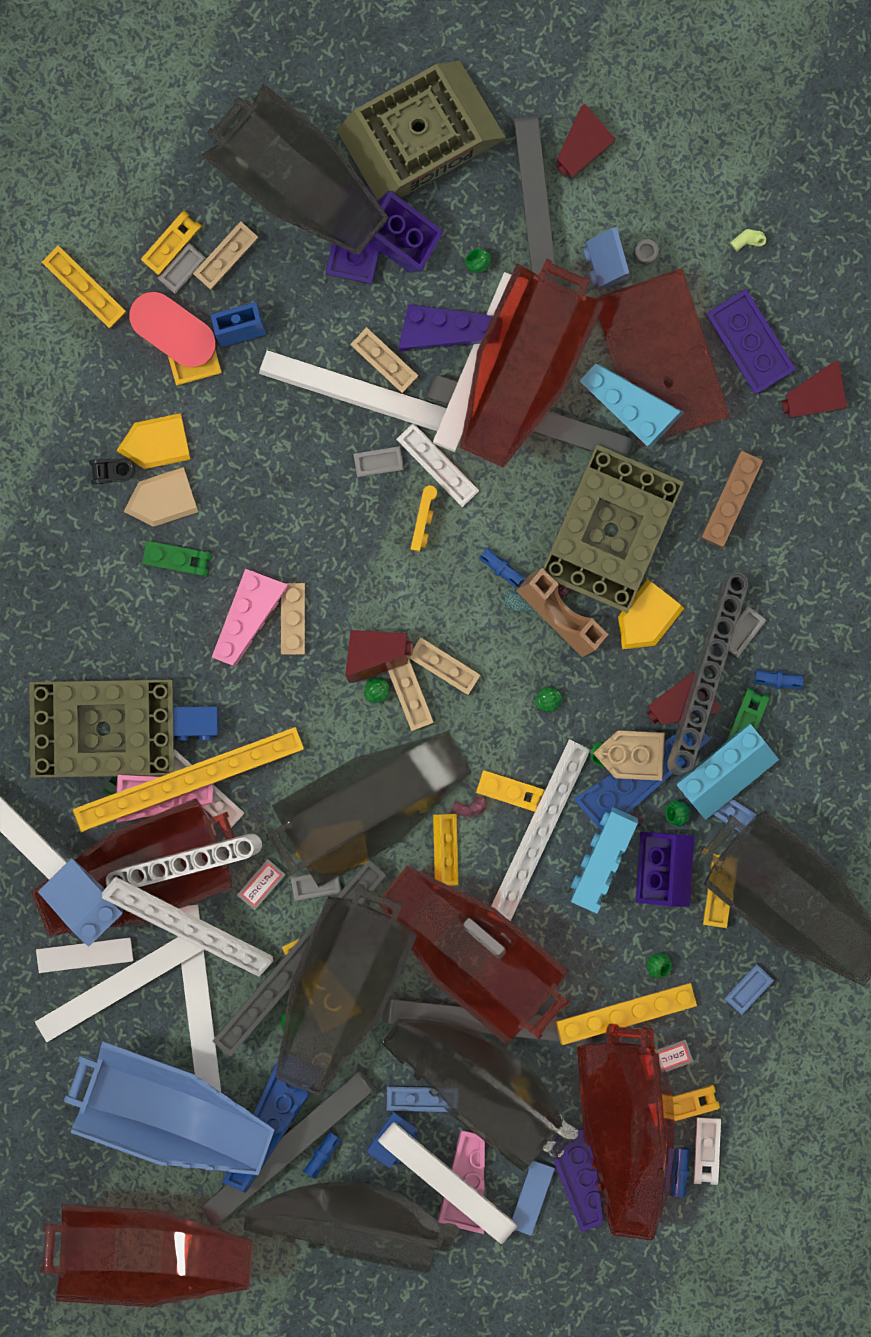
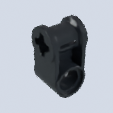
[89,458,136,485]

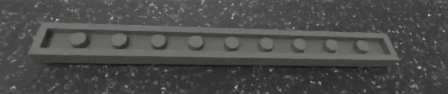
[212,860,386,1057]

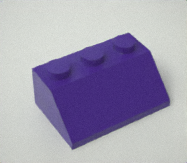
[355,191,444,272]
[636,832,695,907]

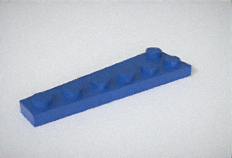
[573,722,711,830]
[222,1051,325,1193]

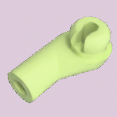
[730,229,766,252]

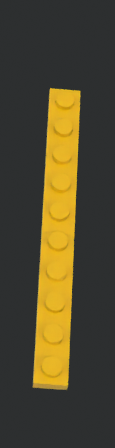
[72,727,304,832]

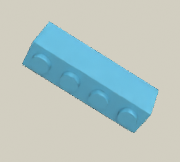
[675,723,779,820]

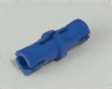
[479,548,525,589]
[754,669,804,690]
[303,1131,342,1179]
[671,1147,690,1197]

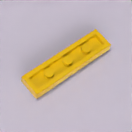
[42,246,126,329]

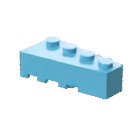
[580,364,684,447]
[571,807,638,914]

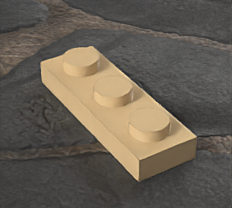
[193,221,259,290]
[350,327,418,394]
[281,583,305,655]
[408,637,480,695]
[388,658,434,731]

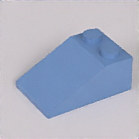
[583,227,629,290]
[38,858,123,947]

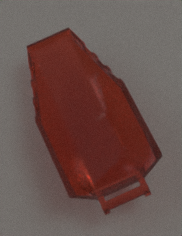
[460,259,605,468]
[31,798,235,936]
[377,865,570,1045]
[577,1023,675,1241]
[40,1204,253,1307]

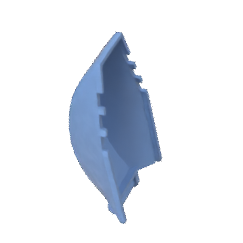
[64,1041,275,1175]

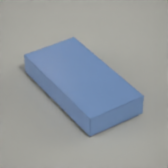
[724,964,774,1015]

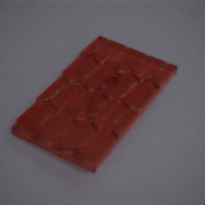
[593,268,729,446]

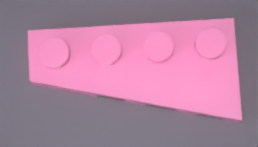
[212,569,290,666]
[115,775,213,824]
[437,1130,485,1234]

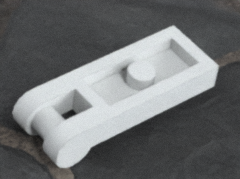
[694,1117,721,1185]

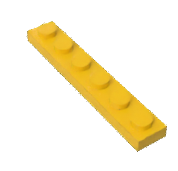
[555,983,697,1045]

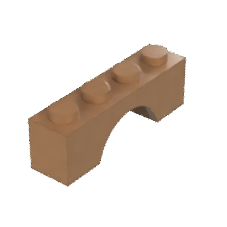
[700,451,763,548]
[516,568,608,657]

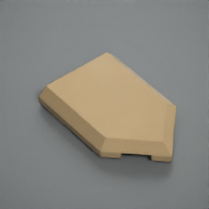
[124,467,198,527]
[593,731,665,781]

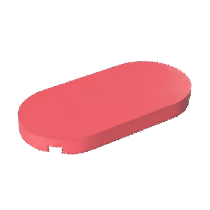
[129,292,216,367]

